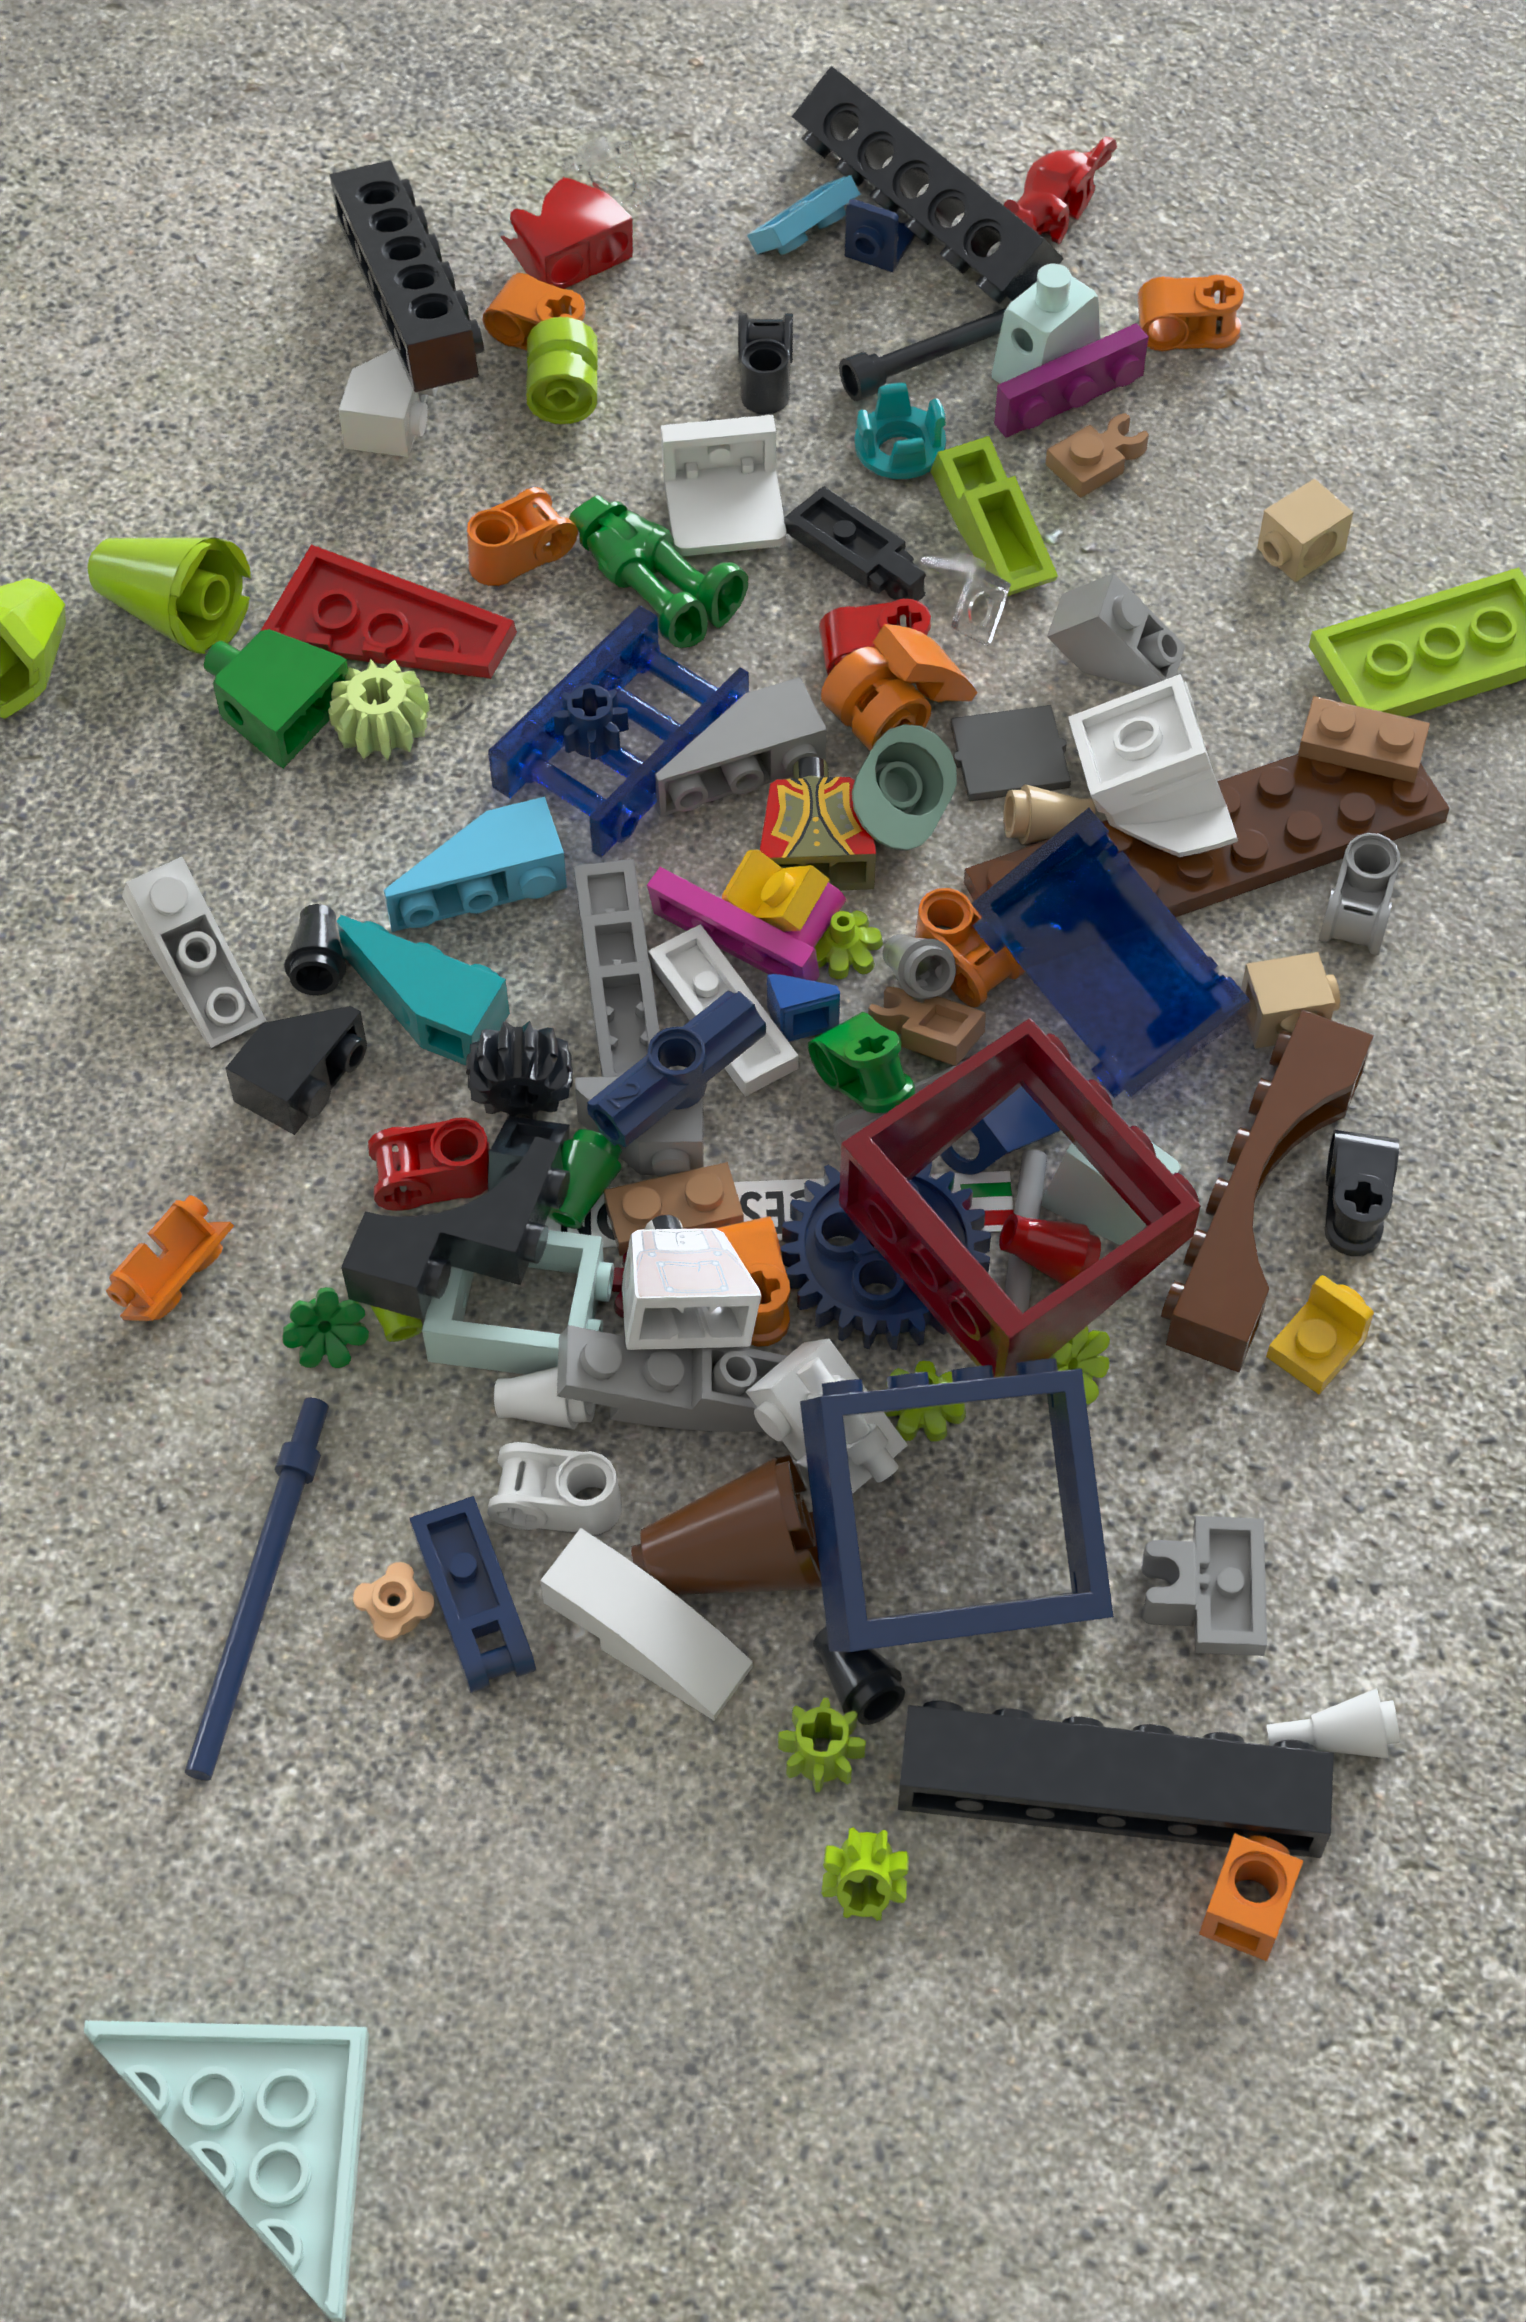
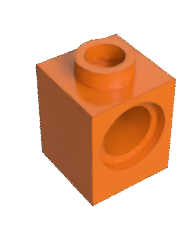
[1199,1834,1304,1961]

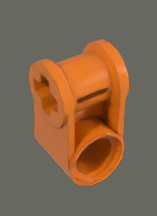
[482,273,586,351]
[1137,274,1244,351]
[467,487,578,586]
[915,888,1026,1008]
[715,1216,790,1347]

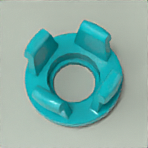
[854,383,946,479]

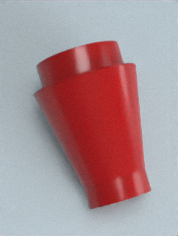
[999,1214,1101,1285]

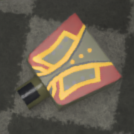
[760,757,876,891]

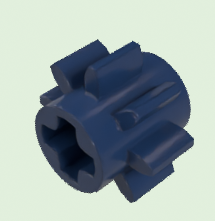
[553,683,629,760]

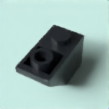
[225,1006,367,1135]

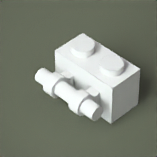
[746,1339,908,1494]

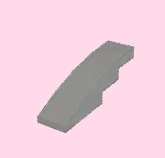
[574,859,660,1077]

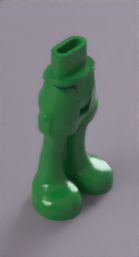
[568,495,749,648]

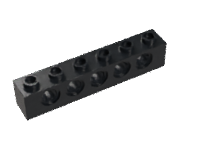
[792,65,1064,305]
[329,160,484,393]

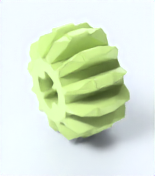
[328,659,430,761]

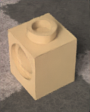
[1257,478,1354,582]
[1239,952,1340,1049]

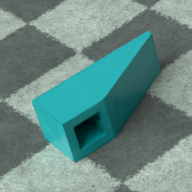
[337,915,510,1066]

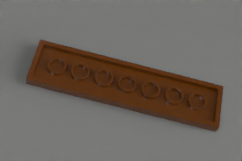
[964,754,1450,970]

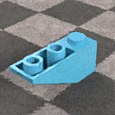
[384,797,567,932]

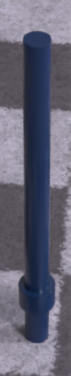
[184,1397,329,1781]

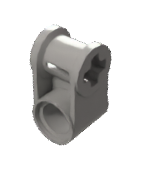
[1319,833,1400,955]

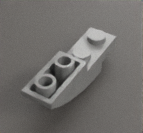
[557,1325,787,1432]

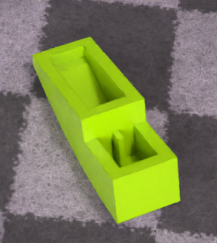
[930,436,1058,597]

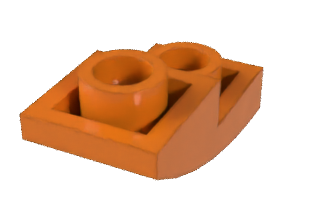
[873,624,978,702]

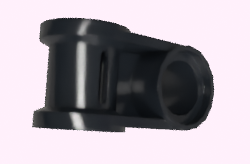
[738,313,793,414]
[1324,1130,1399,1256]

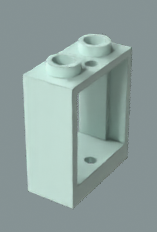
[422,1230,614,1375]

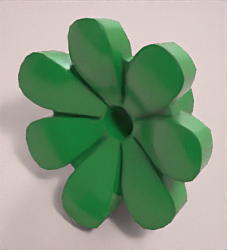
[282,1287,369,1368]

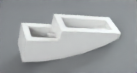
[540,1528,753,1721]

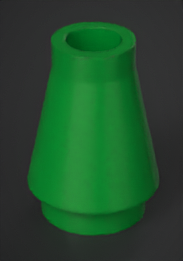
[548,1129,622,1229]

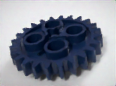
[781,1162,991,1350]

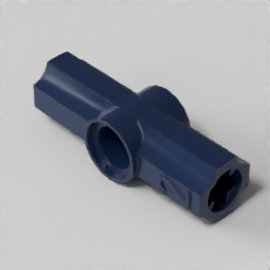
[587,990,766,1148]

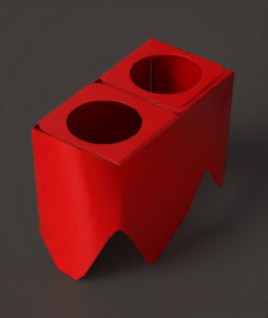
[501,177,633,289]

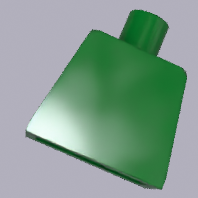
[204,629,348,769]

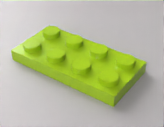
[1309,567,1526,717]

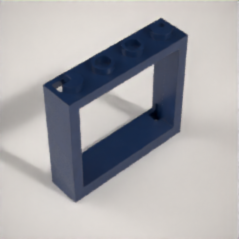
[800,1358,1114,1652]

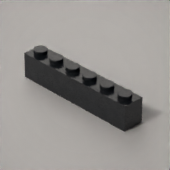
[897,1701,1334,1858]

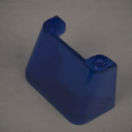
[971,807,1251,1100]

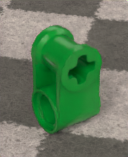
[808,1012,916,1113]

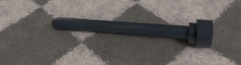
[839,307,1007,401]

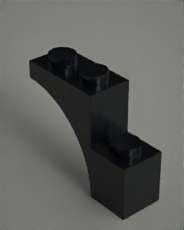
[341,1137,570,1320]

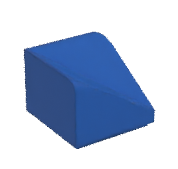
[767,974,840,1042]

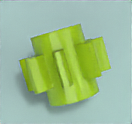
[778,1697,866,1792]
[821,1827,909,1921]

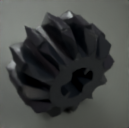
[466,1021,573,1119]

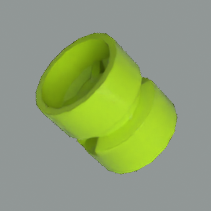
[526,317,598,424]

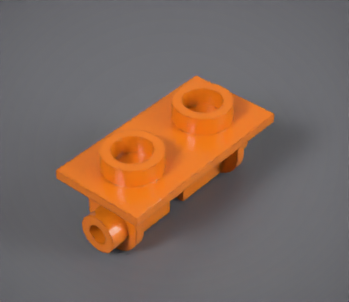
[106,1195,234,1321]

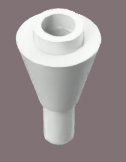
[1267,1688,1400,1759]

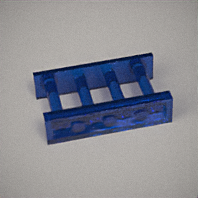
[488,605,749,858]

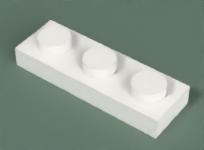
[648,924,799,1097]

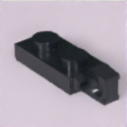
[784,486,926,601]

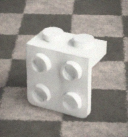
[661,415,786,556]

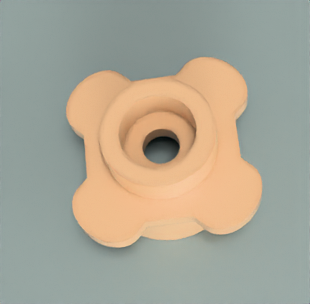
[353,1562,435,1640]

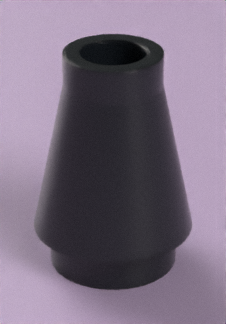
[284,904,346,995]
[813,1627,905,1725]

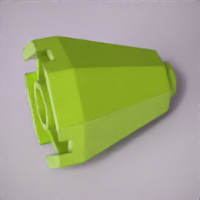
[0,578,66,719]

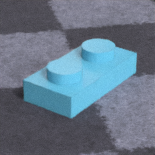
[747,175,860,255]

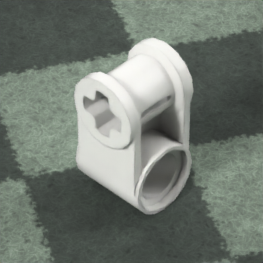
[487,1442,622,1535]

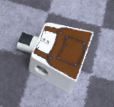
[622,1215,761,1350]

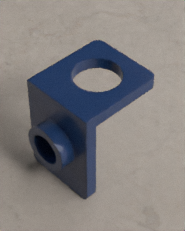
[844,199,916,273]

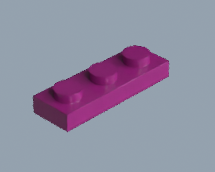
[994,323,1149,438]

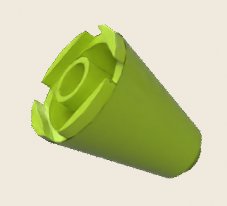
[87,537,251,654]

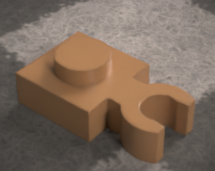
[1045,413,1149,498]
[868,987,986,1066]

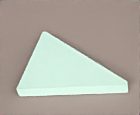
[84,2021,369,2322]

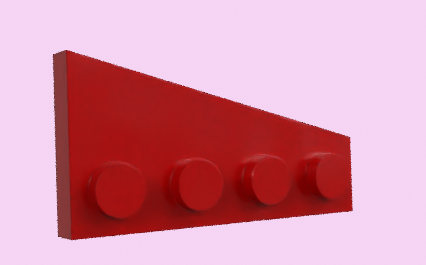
[260,544,517,679]

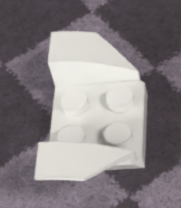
[1068,674,1238,857]

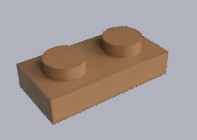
[1298,696,1430,783]
[604,1162,744,1256]

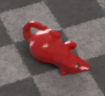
[1004,136,1117,244]

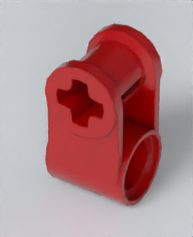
[819,599,931,675]
[368,1118,490,1211]

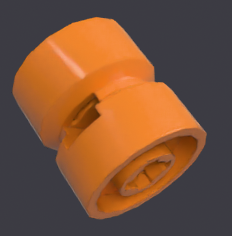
[821,647,931,751]

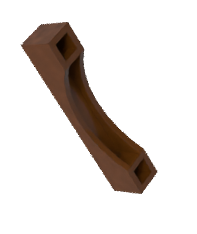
[1161,1010,1374,1373]

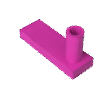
[647,867,846,981]

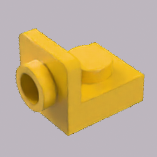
[722,849,830,932]
[1266,1275,1374,1395]

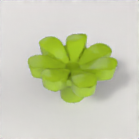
[815,910,883,979]
[1049,1326,1110,1405]
[884,1360,966,1442]

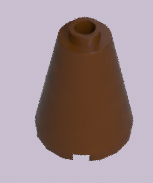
[631,1454,822,1595]

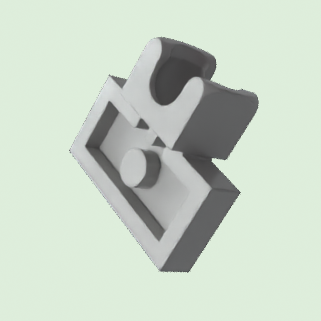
[1141,1516,1267,1656]

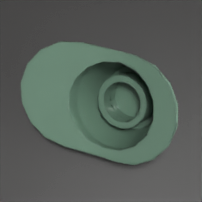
[852,724,957,851]

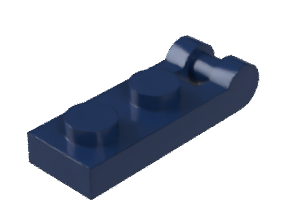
[409,1496,536,1694]

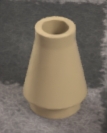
[1003,784,1095,844]

